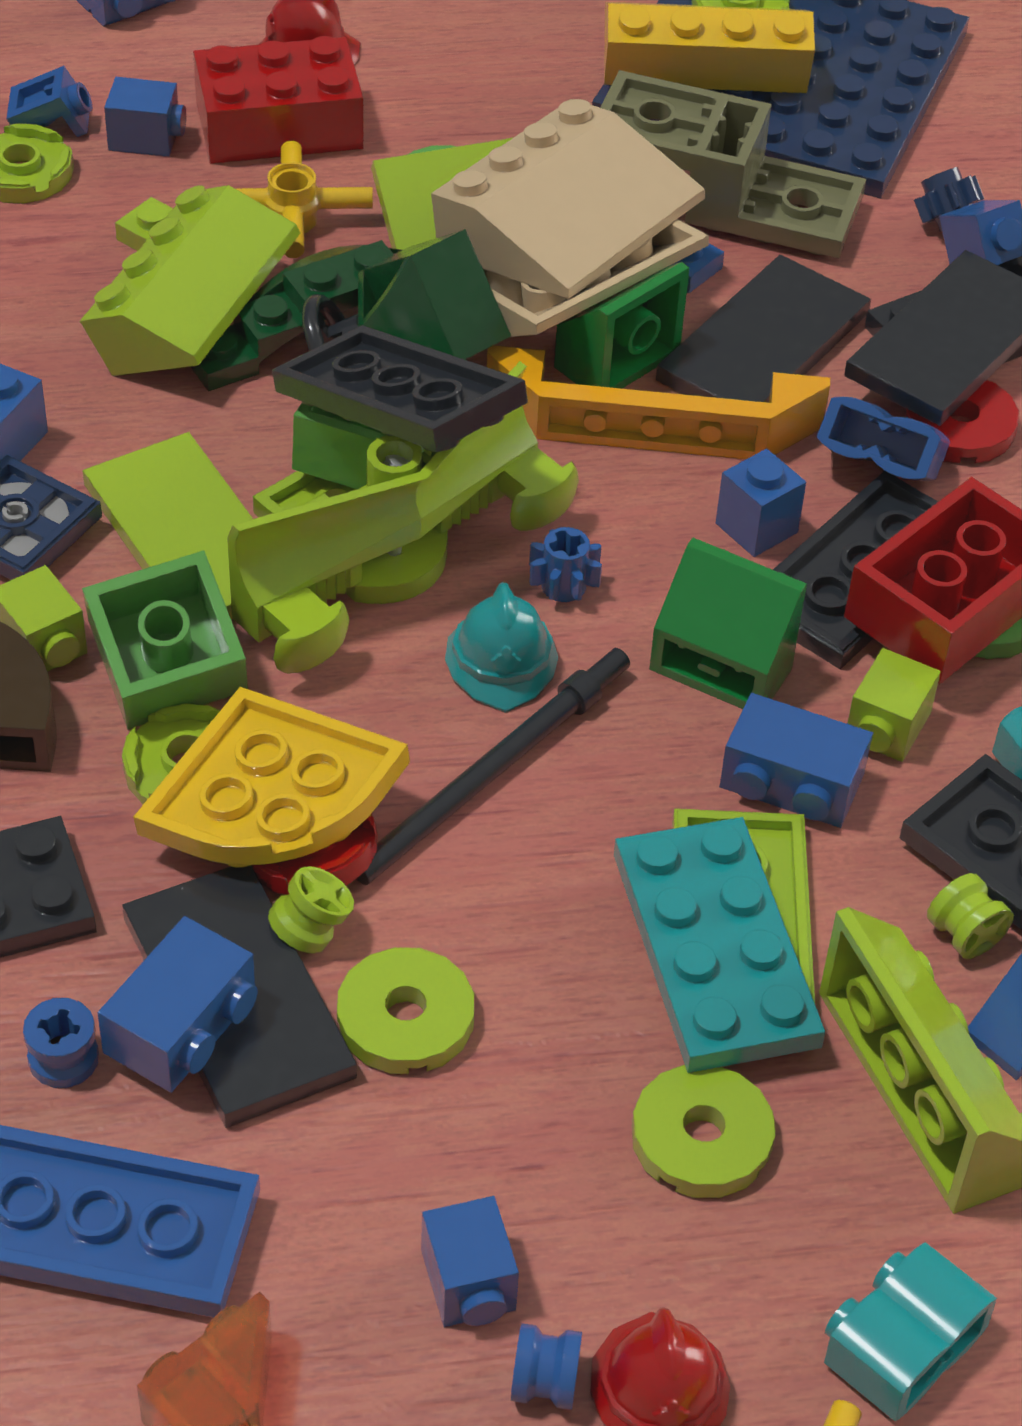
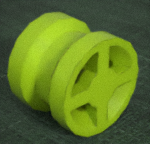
[268,866,354,953]
[927,873,1014,959]

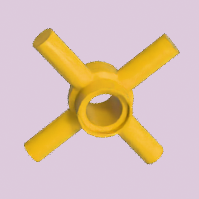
[235,141,373,258]

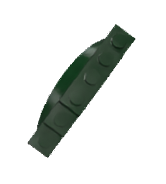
[190,240,402,392]

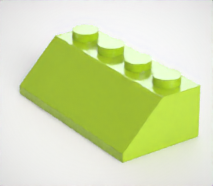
[80,185,301,376]
[819,907,1022,1214]

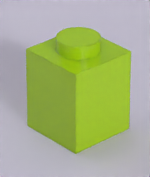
[0,565,88,671]
[847,648,941,762]

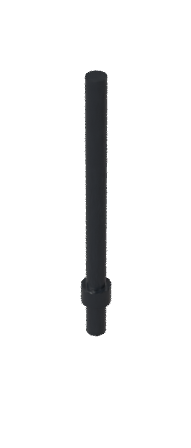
[356,648,630,885]

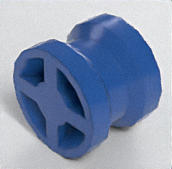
[23,998,99,1088]
[511,1323,582,1410]

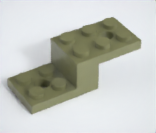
[600,70,866,258]

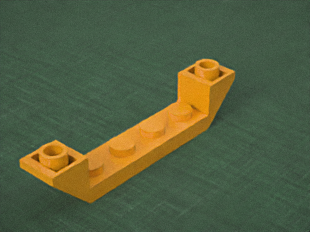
[487,346,830,459]

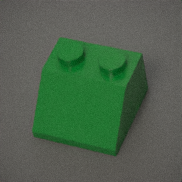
[554,262,690,389]

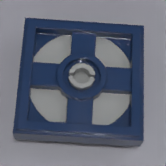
[0,455,102,580]

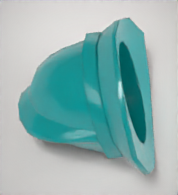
[445,582,559,713]

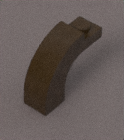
[0,622,57,772]

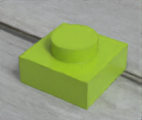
[115,197,173,251]

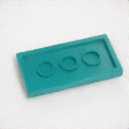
[614,817,825,1073]

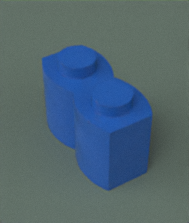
[817,397,950,481]

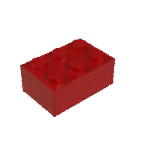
[193,36,364,164]
[844,476,1022,685]

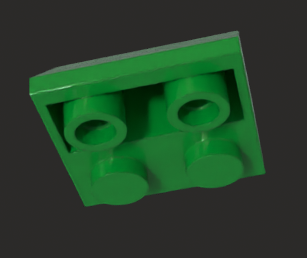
[649,537,807,709]

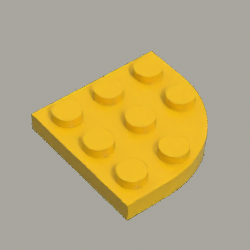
[133,687,410,867]

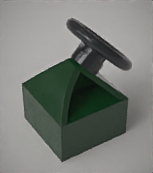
[302,229,511,360]

